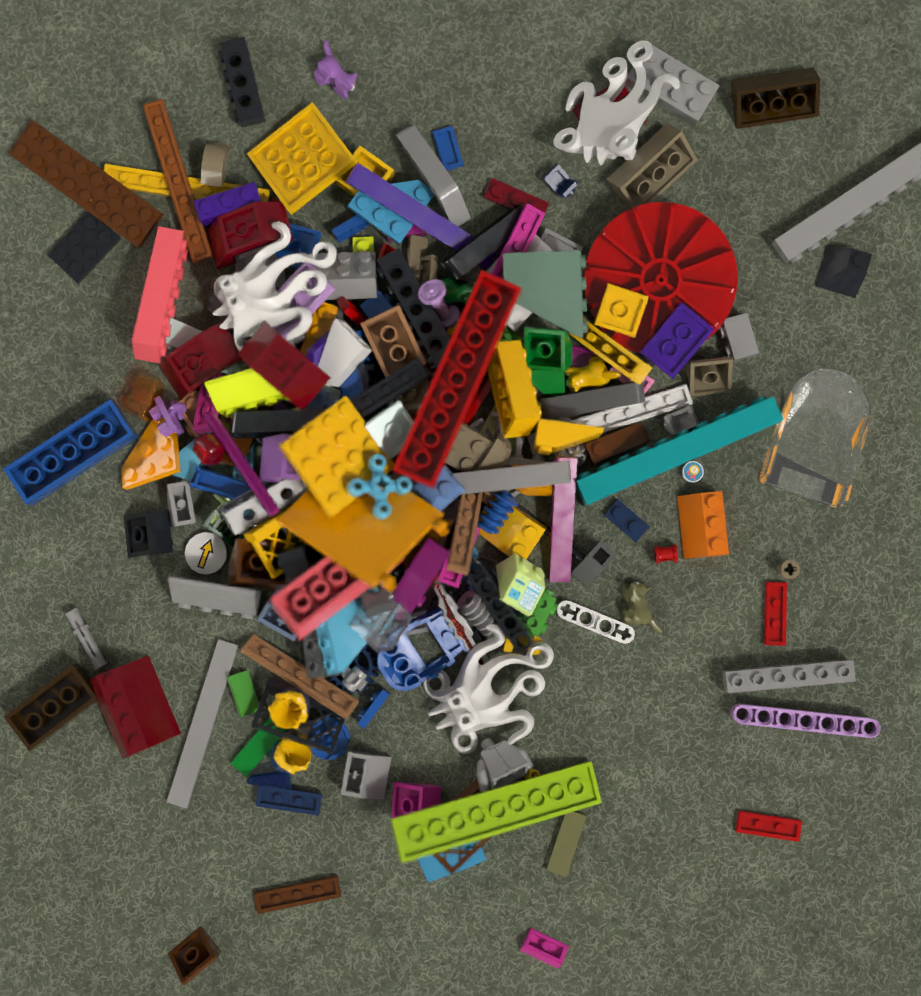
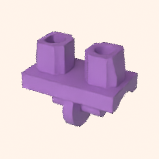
[149,396,186,437]

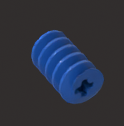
[477,490,519,534]

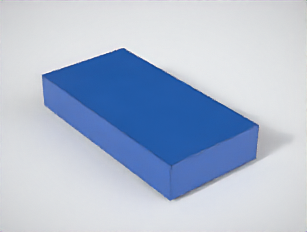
[432,126,464,171]

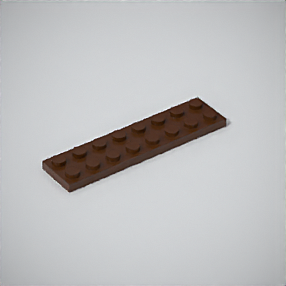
[8,120,164,248]

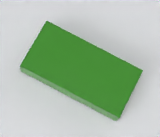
[227,670,259,718]

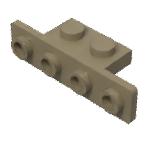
[404,235,439,319]

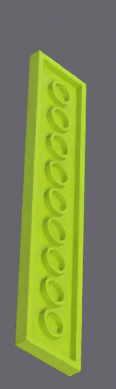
[390,761,602,863]

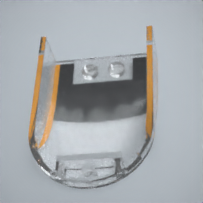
[758,369,871,509]

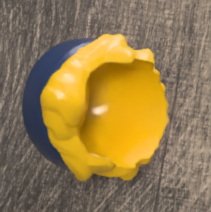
[268,688,310,729]
[270,738,311,774]

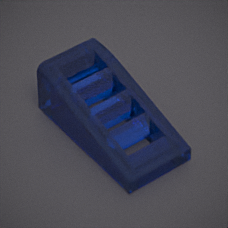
[247,772,293,789]

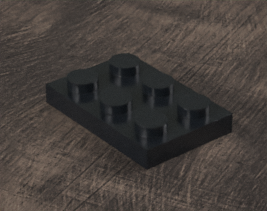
[47,212,121,284]

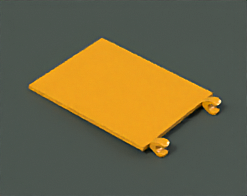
[277,479,449,592]

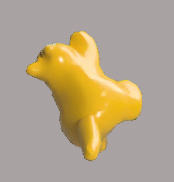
[564,356,620,392]

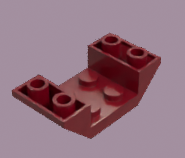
[207,202,294,270]
[159,321,242,400]
[237,321,331,410]

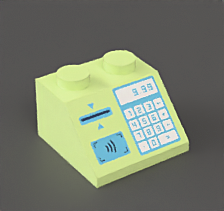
[496,554,545,616]

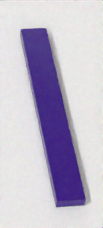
[346,163,497,270]

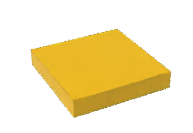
[594,283,649,338]

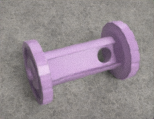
[418,279,461,329]

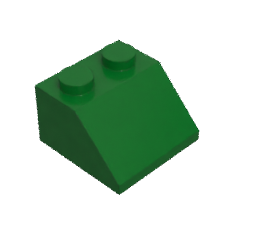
[524,327,572,372]

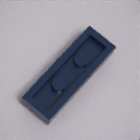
[256,784,323,816]

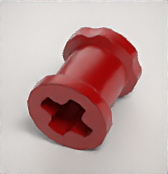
[654,544,678,564]

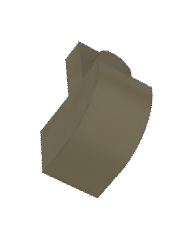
[201,142,231,187]

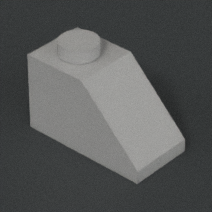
[167,481,196,528]

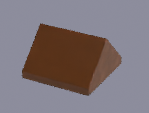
[168,926,222,986]

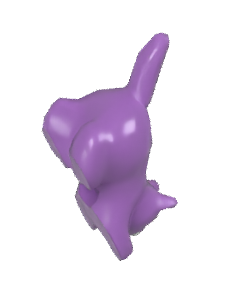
[314,40,357,99]

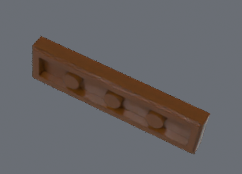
[254,875,342,914]

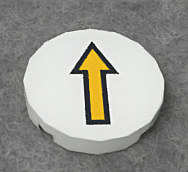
[185,532,228,574]

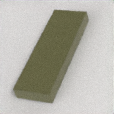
[546,811,587,877]

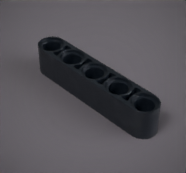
[441,204,523,281]
[229,409,325,439]
[467,557,534,651]

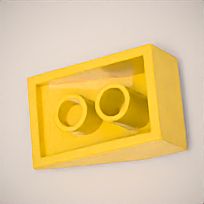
[533,419,604,456]
[478,498,547,559]

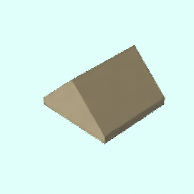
[686,357,733,397]

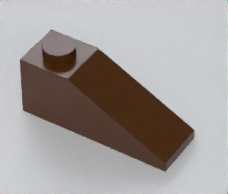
[585,421,650,465]

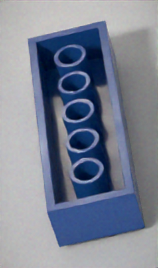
[3,399,138,506]

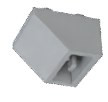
[341,749,392,799]

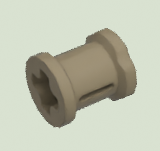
[777,560,800,579]

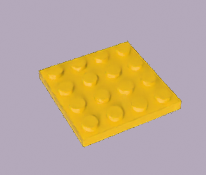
[247,102,358,215]
[279,396,395,518]

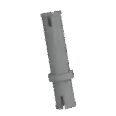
[65,608,107,670]

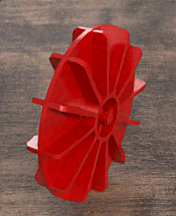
[584,202,738,354]

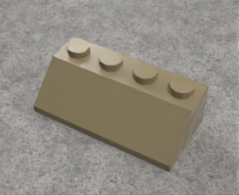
[606,123,698,209]

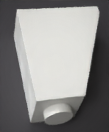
[318,318,372,387]

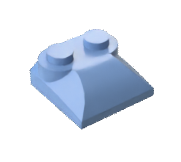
[411,465,466,511]

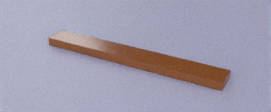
[143,99,213,264]

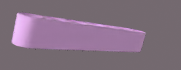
[730,703,881,738]

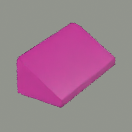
[520,927,569,969]

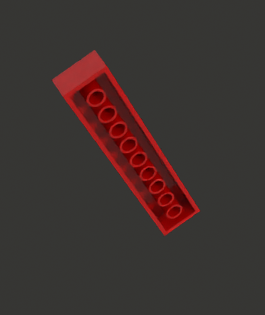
[393,270,522,490]

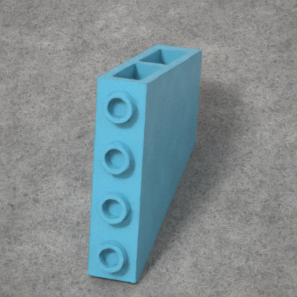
[316,588,390,675]

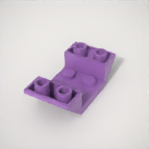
[260,434,302,483]

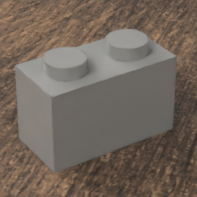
[718,313,759,362]

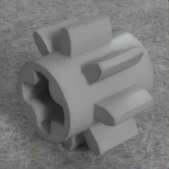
[564,443,588,466]
[341,665,367,692]

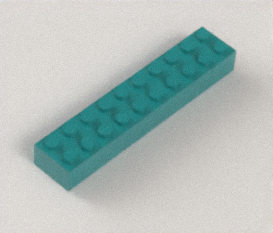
[576,395,784,506]

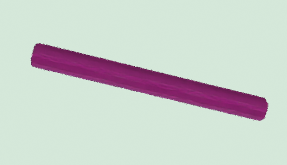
[204,411,279,516]

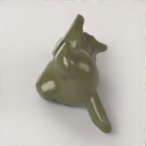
[621,581,663,634]

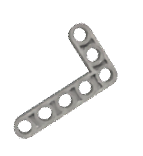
[395,124,471,227]

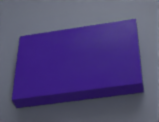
[640,302,715,379]

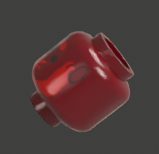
[193,433,225,465]

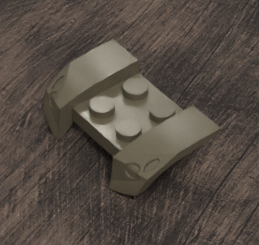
[446,423,511,472]

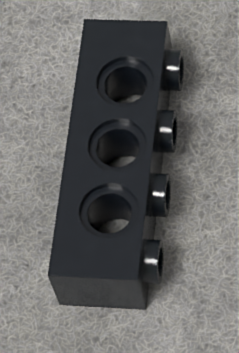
[218,37,266,128]

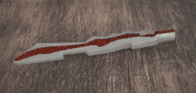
[433,583,496,676]

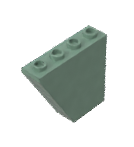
[503,250,587,338]

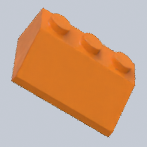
[677,491,729,559]

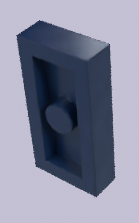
[604,499,650,543]

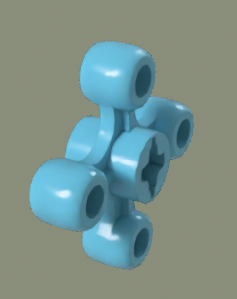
[347,454,412,520]

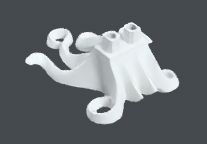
[554,41,680,165]
[212,222,337,352]
[423,624,554,754]

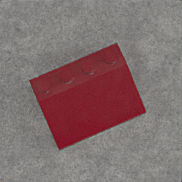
[90,656,181,759]

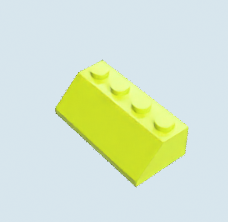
[205,368,290,418]

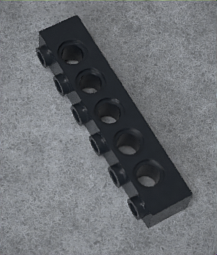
[376,248,450,370]

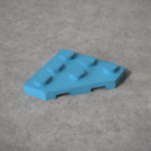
[347,180,434,245]

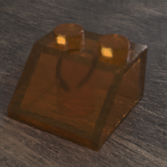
[122,373,166,423]

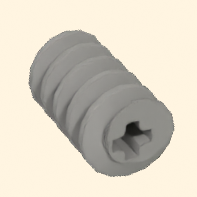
[457,590,499,636]

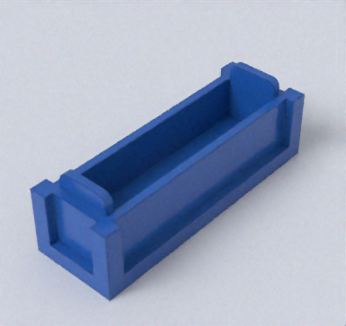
[190,466,251,500]

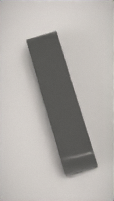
[540,381,646,419]

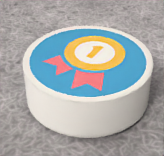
[682,461,704,483]

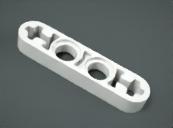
[556,600,635,644]

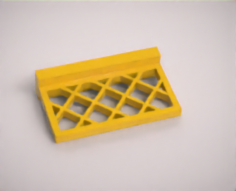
[243,502,303,578]

